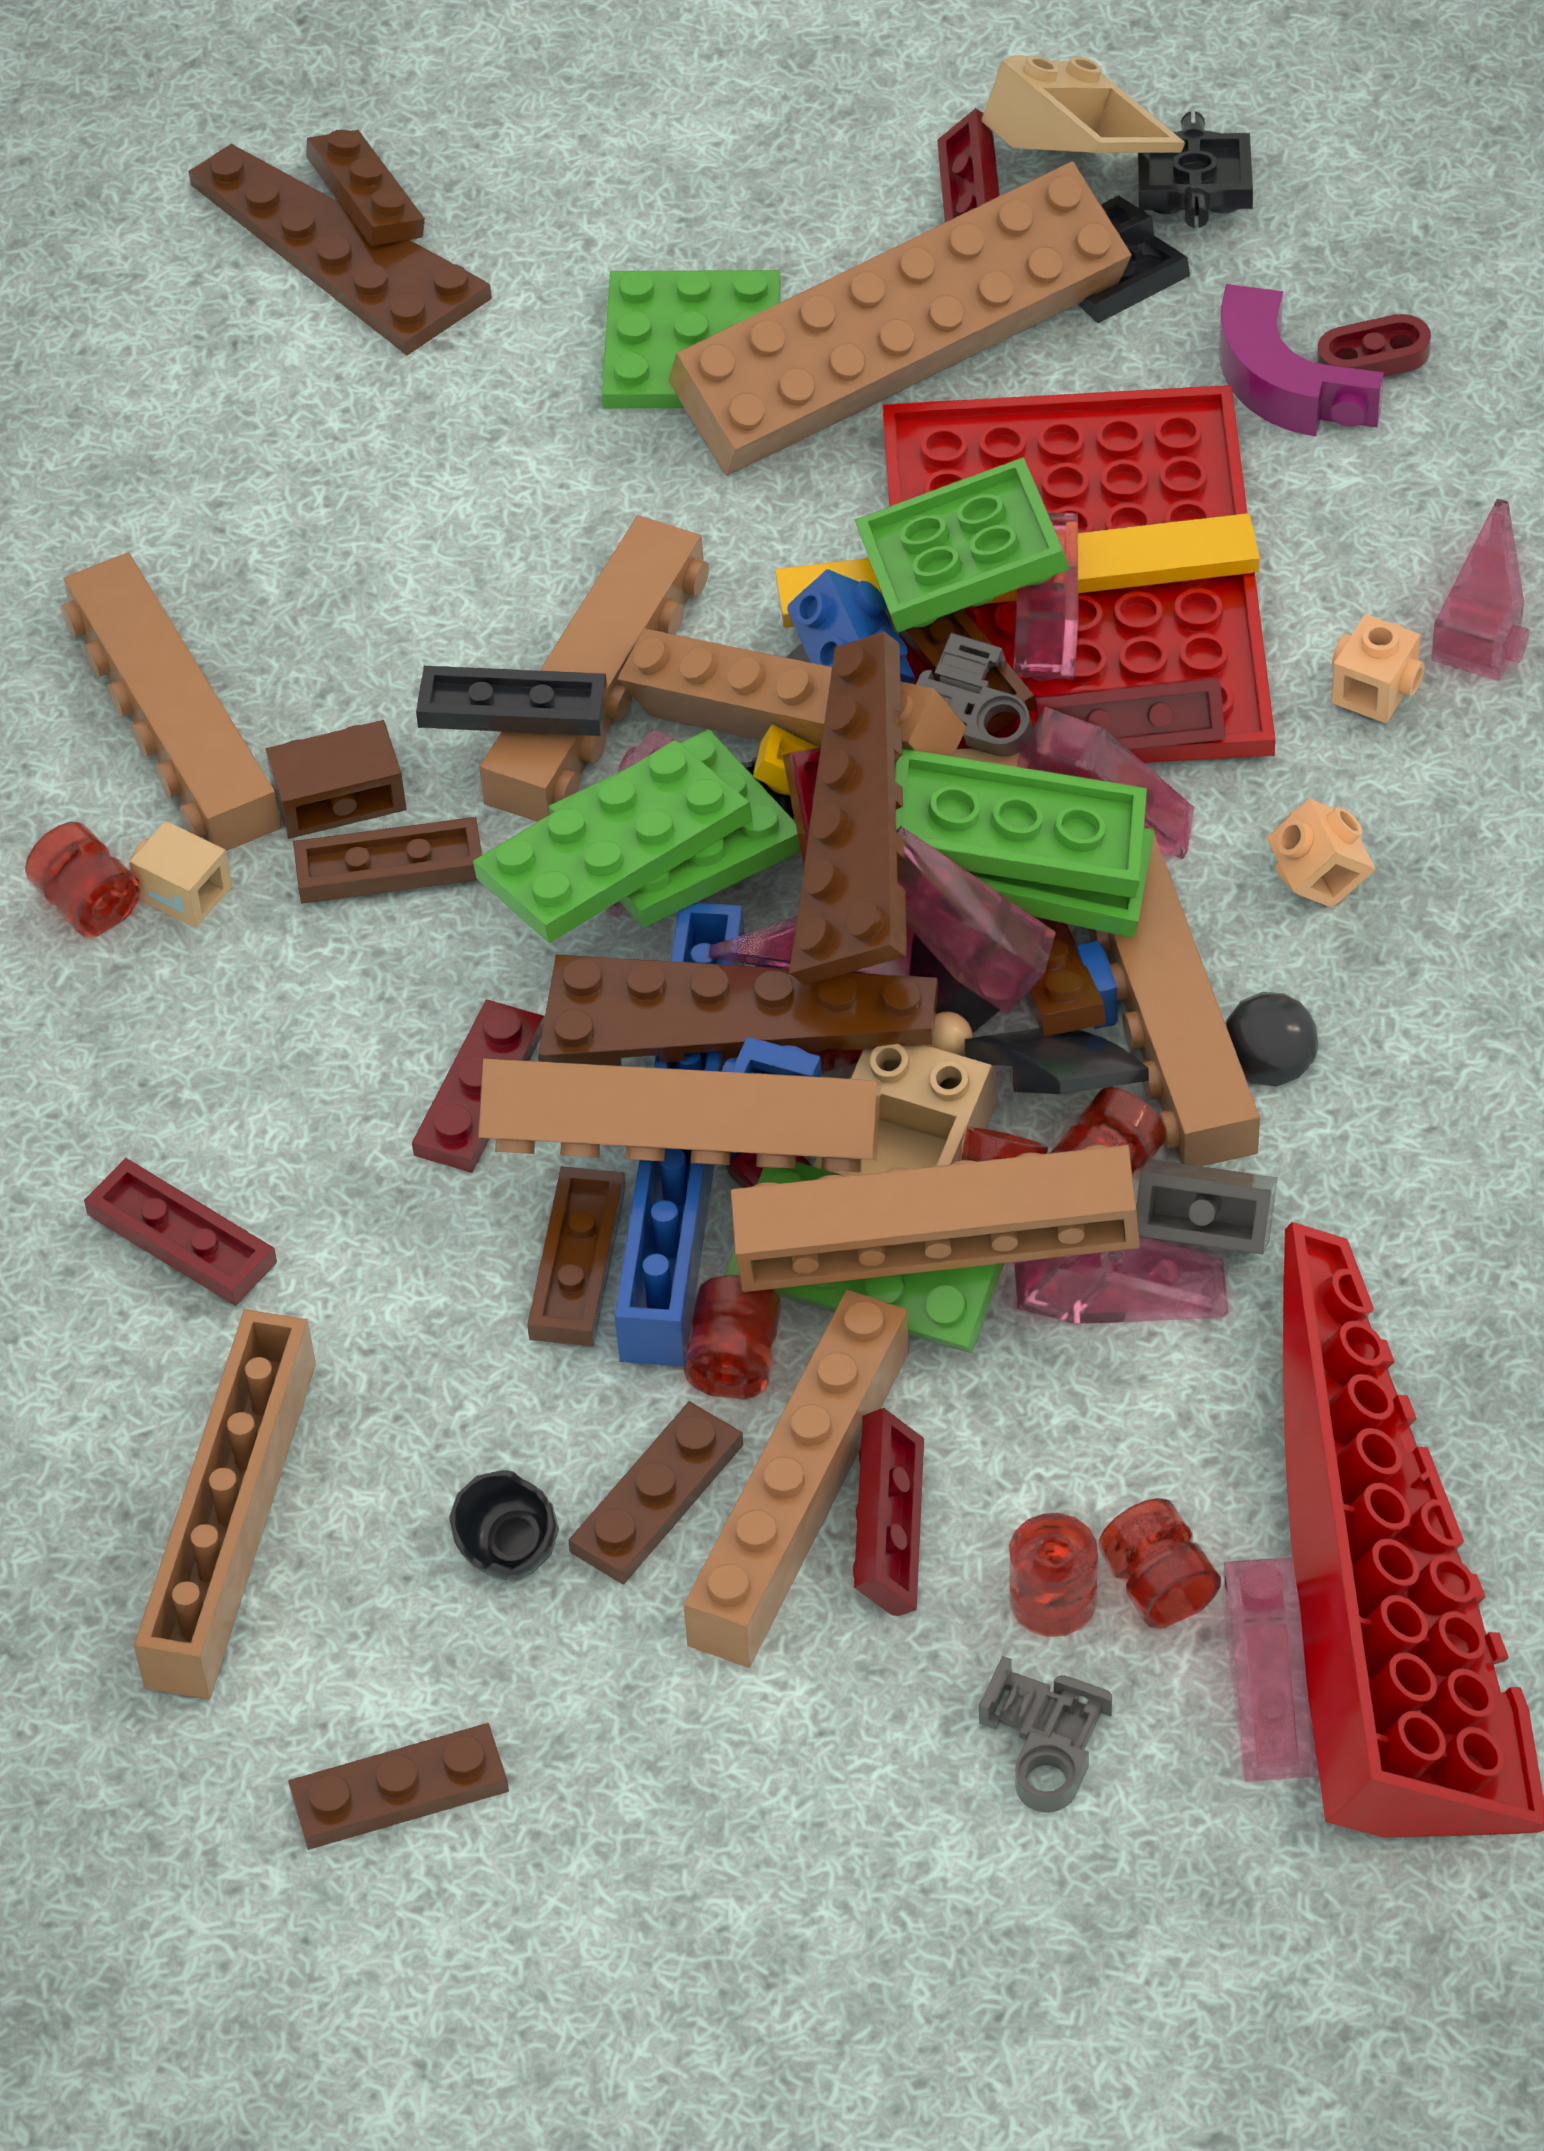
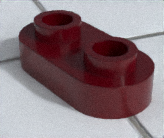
[1317,314,1431,377]

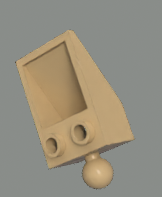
[982,55,1185,153]
[813,1012,999,1176]

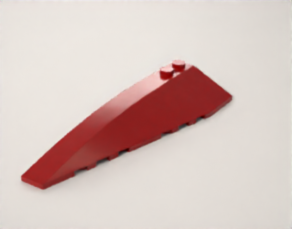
[1283,1222,1544,1838]

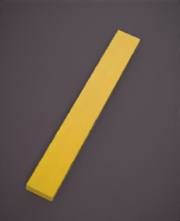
[775,513,1260,628]

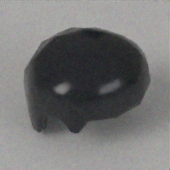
[1225,992,1318,1087]
[449,1470,559,1580]

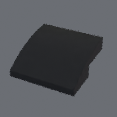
[1078,195,1190,323]
[965,1028,1149,1094]

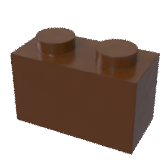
[265,720,407,839]

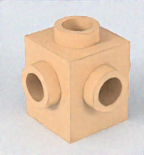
[1331,614,1425,724]
[1266,798,1376,907]

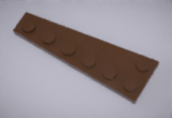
[188,144,492,356]
[789,631,907,985]
[538,954,938,1066]

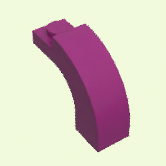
[1219,284,1384,437]

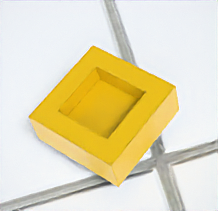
[753,724,818,795]

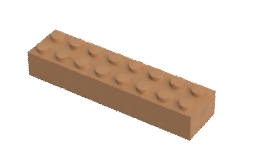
[669,161,1132,476]

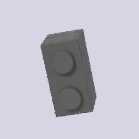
[1136,1159,1278,1255]

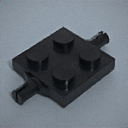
[1137,111,1253,228]

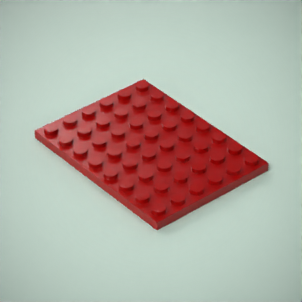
[882,385,1276,769]

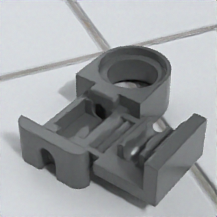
[916,633,1033,757]
[979,1656,1112,1813]

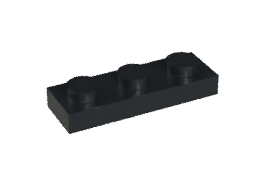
[416,665,607,736]

